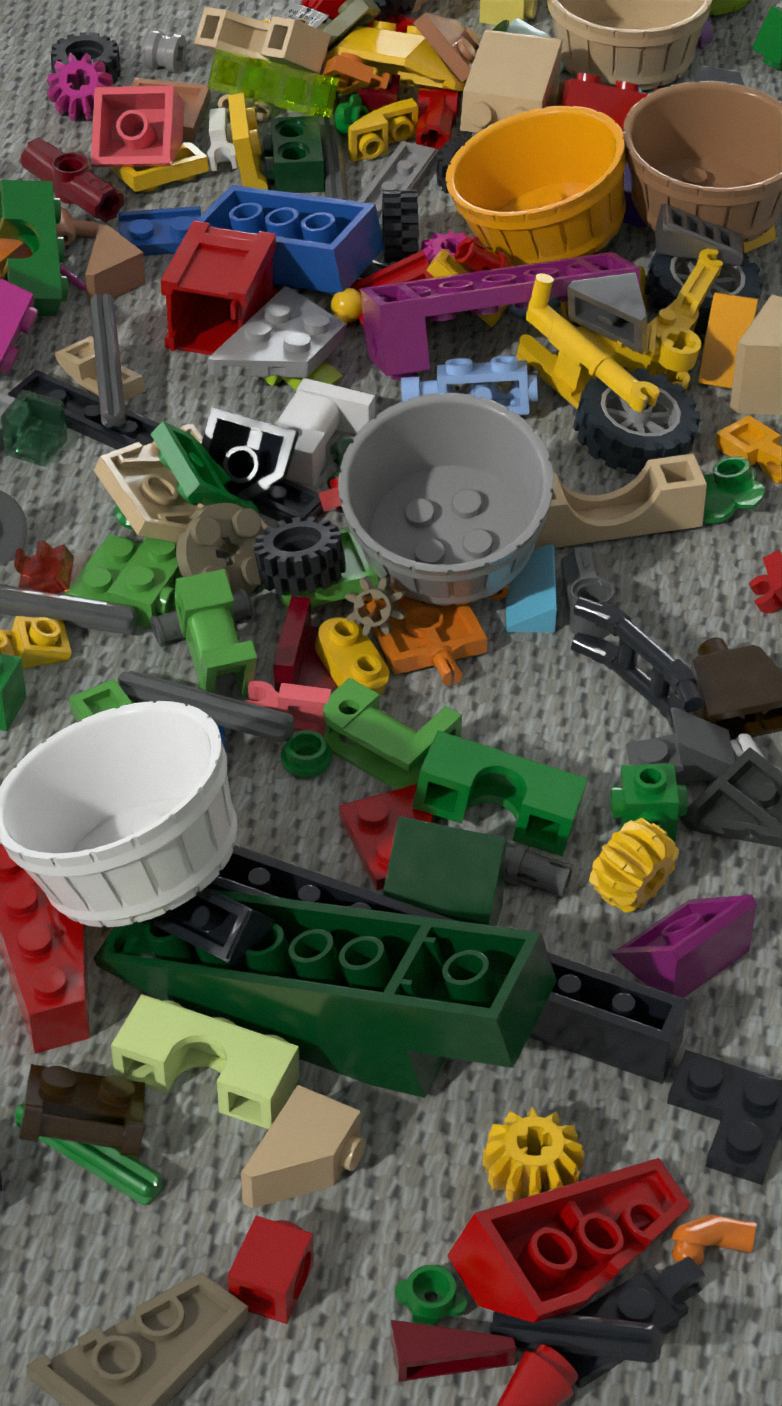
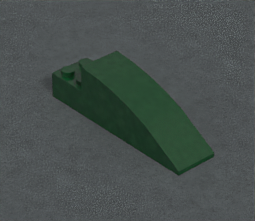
[93,889,557,1098]

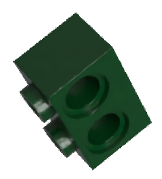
[263,116,324,193]

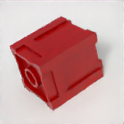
[160,220,278,355]

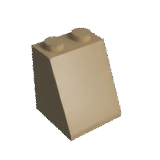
[460,30,563,133]
[729,294,782,415]

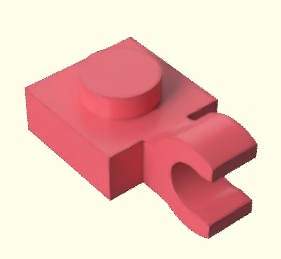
[244,680,332,735]

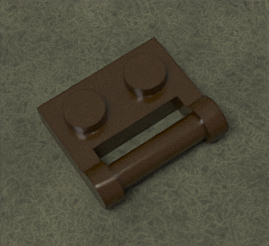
[19,1064,146,1158]

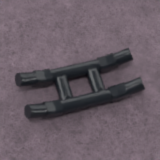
[571,597,703,733]

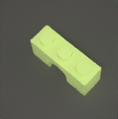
[111,994,300,1129]

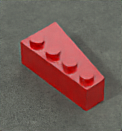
[0,844,90,1054]

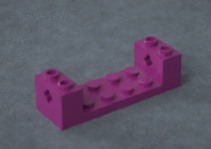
[360,252,641,380]

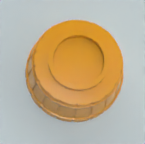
[446,106,626,266]

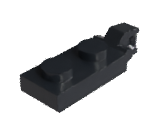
[557,1256,705,1390]

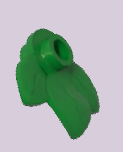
[703,457,765,524]

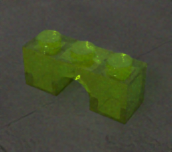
[207,49,339,118]

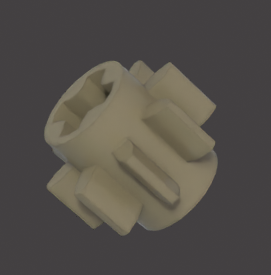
[345,575,408,636]

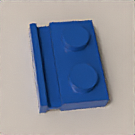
[118,206,201,256]

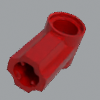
[416,88,459,150]

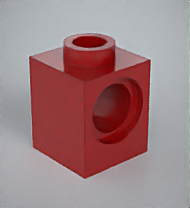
[227,1215,314,1324]

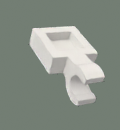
[207,108,239,171]

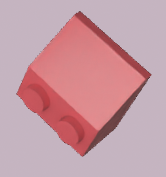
[91,85,185,168]

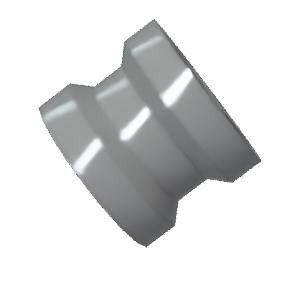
[144,30,187,74]

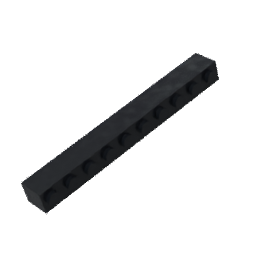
[207,845,688,1084]

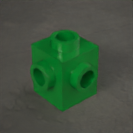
[610,764,688,843]

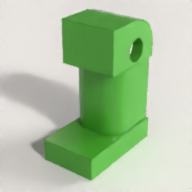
[175,569,257,697]
[323,678,462,790]

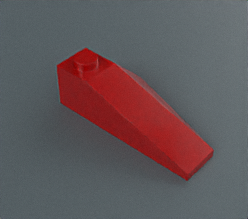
[447,1158,691,1323]

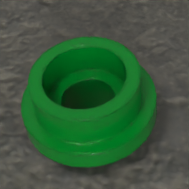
[281,730,332,778]

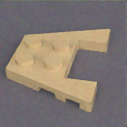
[93,424,267,553]

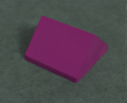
[611,895,757,998]

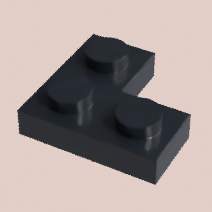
[667,1050,782,1185]

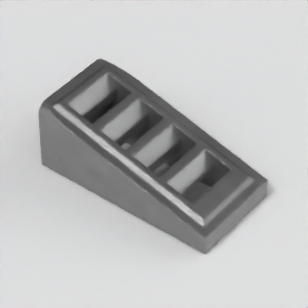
[655,204,743,265]

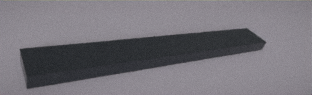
[8,370,324,524]

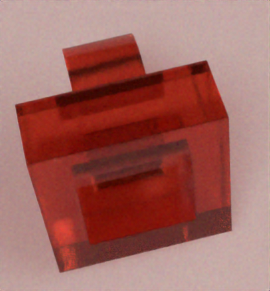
[14,540,74,594]

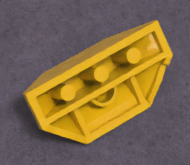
[323,20,468,91]

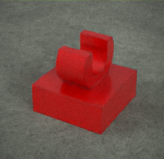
[749,549,782,614]

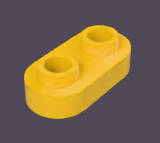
[315,618,390,696]

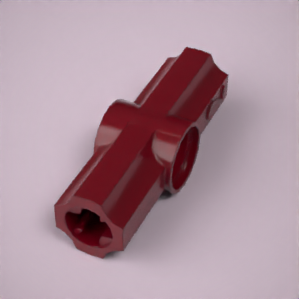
[21,137,124,223]

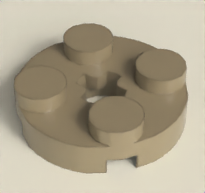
[176,503,264,595]

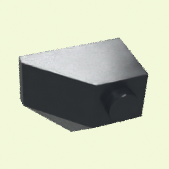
[201,407,299,501]

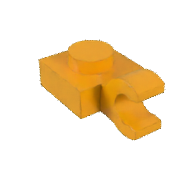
[715,415,782,484]

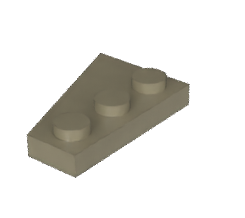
[26,1272,249,1406]

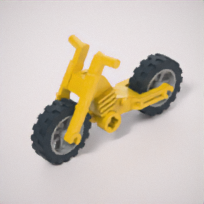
[516,248,764,475]

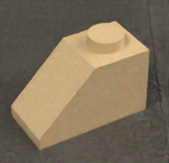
[241,1085,366,1208]

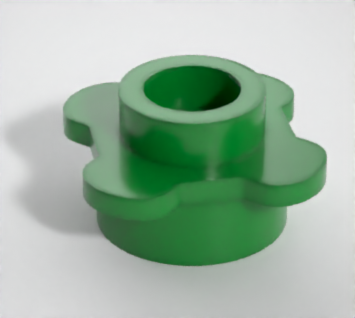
[335,94,369,135]
[395,1265,467,1326]

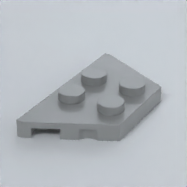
[208,287,346,378]

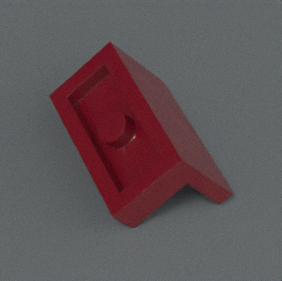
[273,596,338,693]

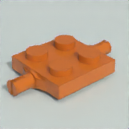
[367,589,487,686]

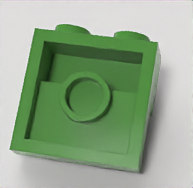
[65,533,183,629]

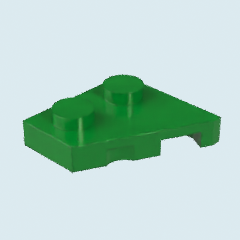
[151,421,259,513]

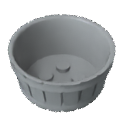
[338,393,554,606]

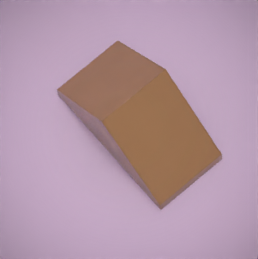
[85,224,145,306]

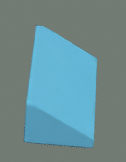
[506,544,557,632]

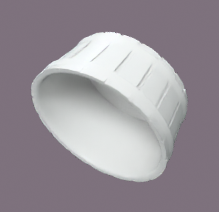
[0,701,237,927]

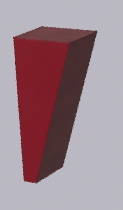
[390,1320,516,1382]

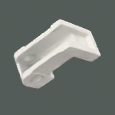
[274,378,375,486]

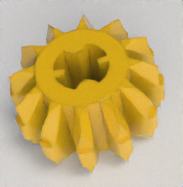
[589,818,679,913]
[482,1106,584,1203]

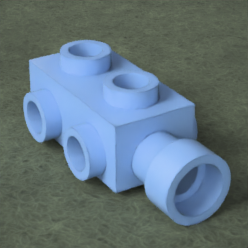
[401,355,538,416]

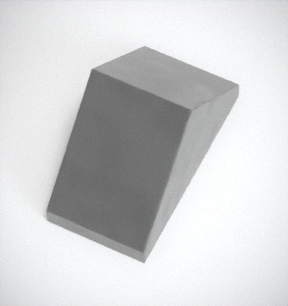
[567,272,647,354]

